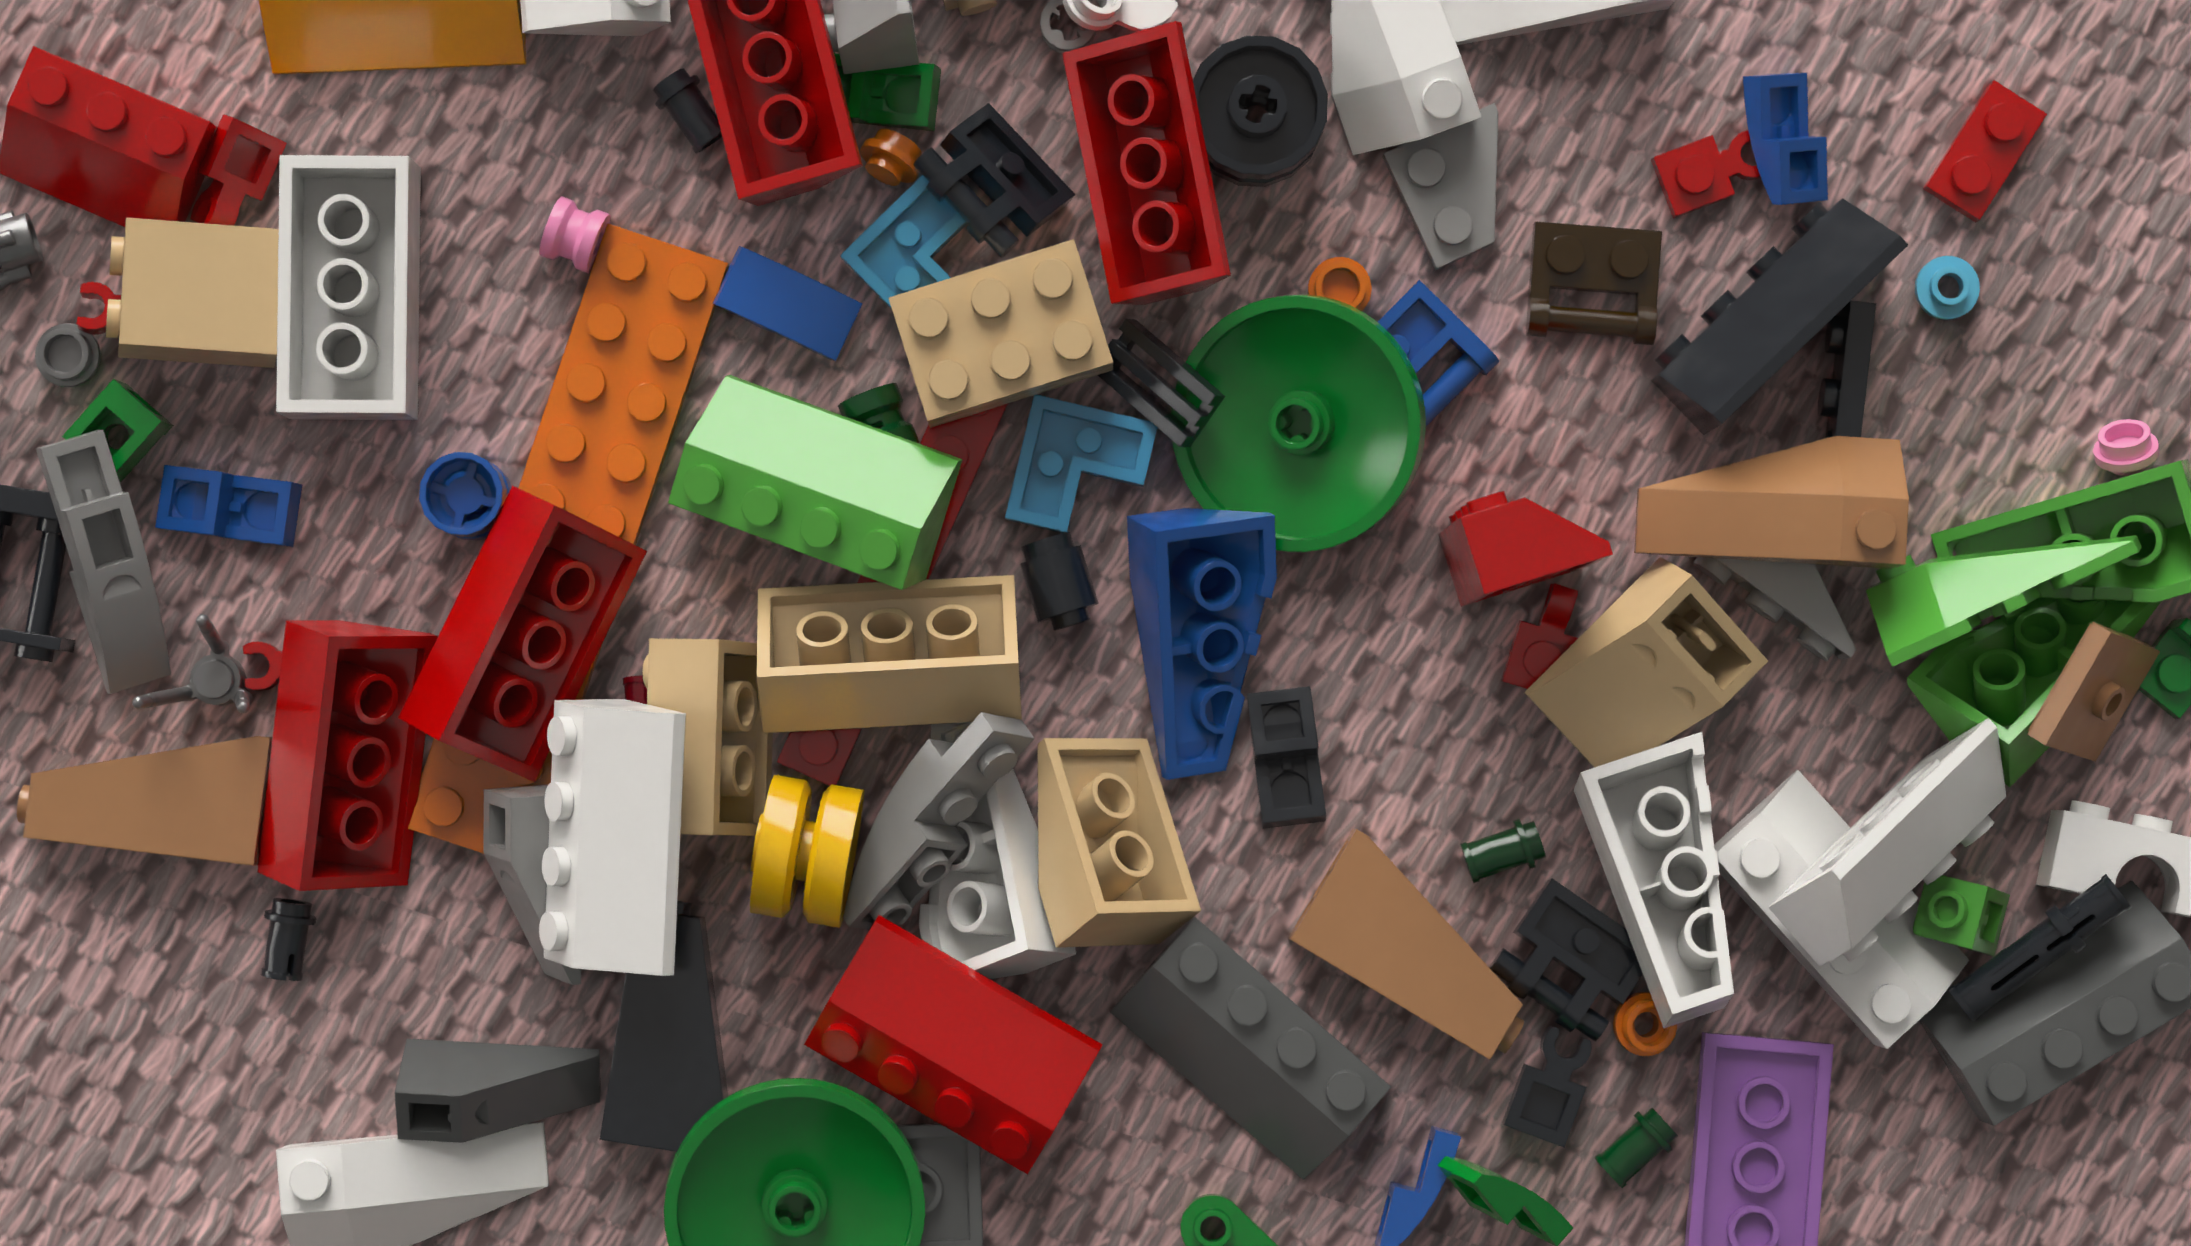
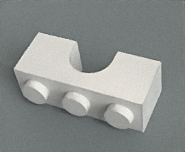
[2036,800,2191,918]

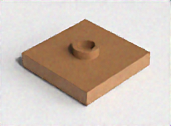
[2027,622,2160,762]

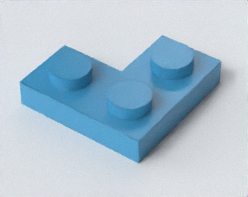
[840,175,968,310]
[1005,394,1158,533]

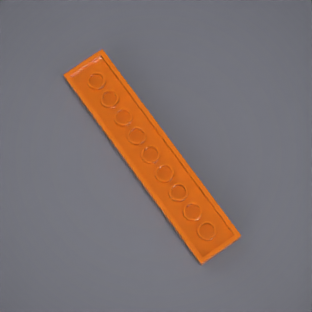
[408,223,730,854]

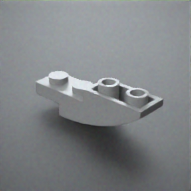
[35,430,171,694]
[843,712,1034,930]

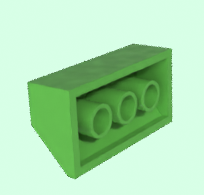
[668,375,963,590]

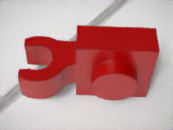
[190,114,287,226]
[1501,583,1579,689]

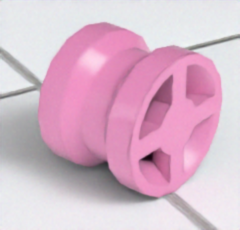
[539,196,611,274]

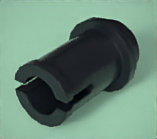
[653,68,722,153]
[260,898,316,981]

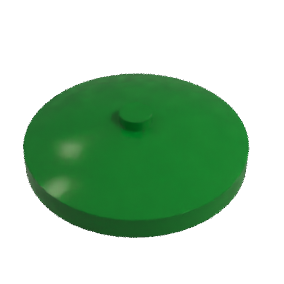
[1171,294,1426,552]
[664,1078,925,1246]

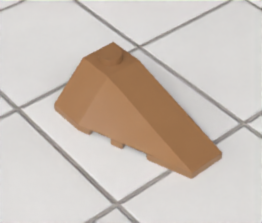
[1634,436,1909,569]

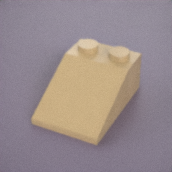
[1037,738,1201,948]

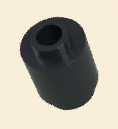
[1020,532,1099,631]

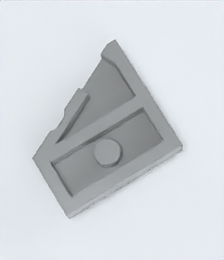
[1382,103,1498,271]

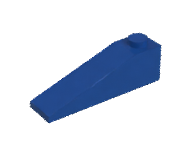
[1127,508,1277,780]

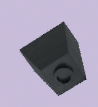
[600,900,729,1152]

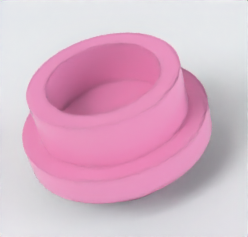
[2093,419,2159,476]

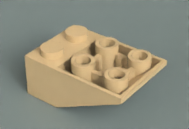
[1524,557,1768,767]

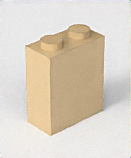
[106,218,279,368]

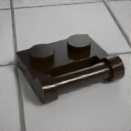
[1526,221,1662,345]

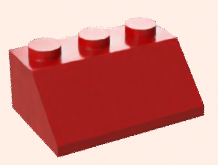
[0,46,217,227]

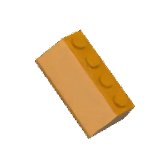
[259,0,526,74]

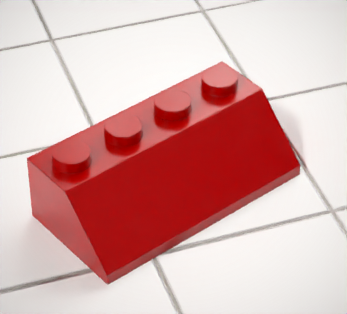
[688,0,863,206]
[1062,21,1231,305]
[398,485,647,782]
[1438,491,1613,607]
[257,620,438,891]
[804,915,1103,1175]

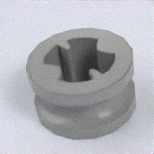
[1040,0,1096,54]

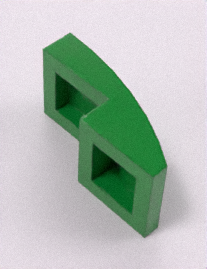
[834,53,941,131]
[1437,1156,1573,1246]

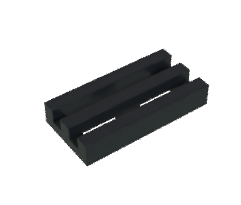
[1098,319,1225,447]

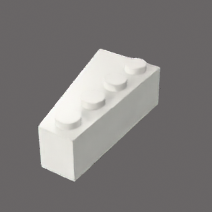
[1574,732,1734,1028]

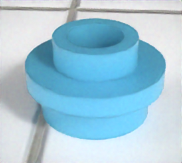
[1915,256,1980,320]

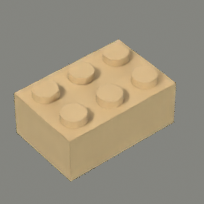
[888,239,1113,428]

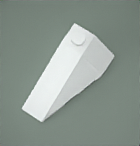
[1330,0,1482,155]

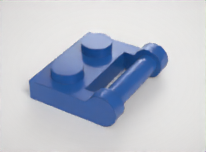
[1378,280,1499,427]

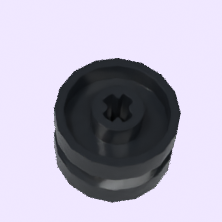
[1193,35,1328,187]

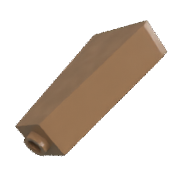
[17,736,273,866]
[1288,829,1524,1060]

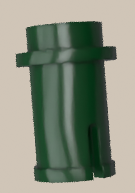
[1460,819,1546,883]
[1594,1108,1678,1188]

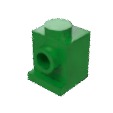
[62,379,174,482]

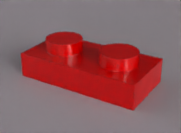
[1923,80,2047,223]

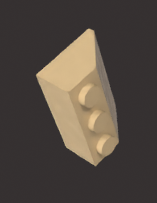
[642,638,773,836]

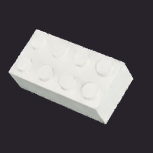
[276,155,421,420]

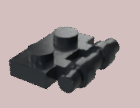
[913,103,1076,258]
[1489,878,1643,1042]

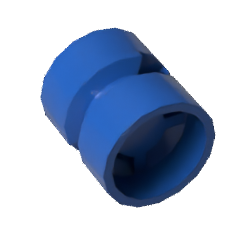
[419,452,512,540]

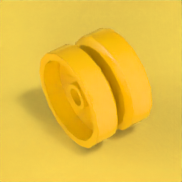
[750,775,864,928]

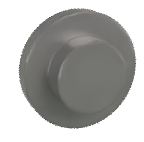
[35,323,101,388]

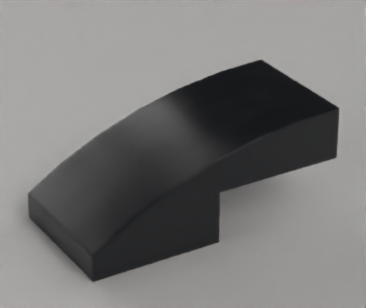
[1247,686,1326,829]

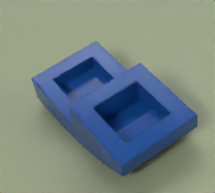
[1743,73,1828,205]
[712,246,862,361]
[155,465,302,547]
[1375,1126,1461,1246]

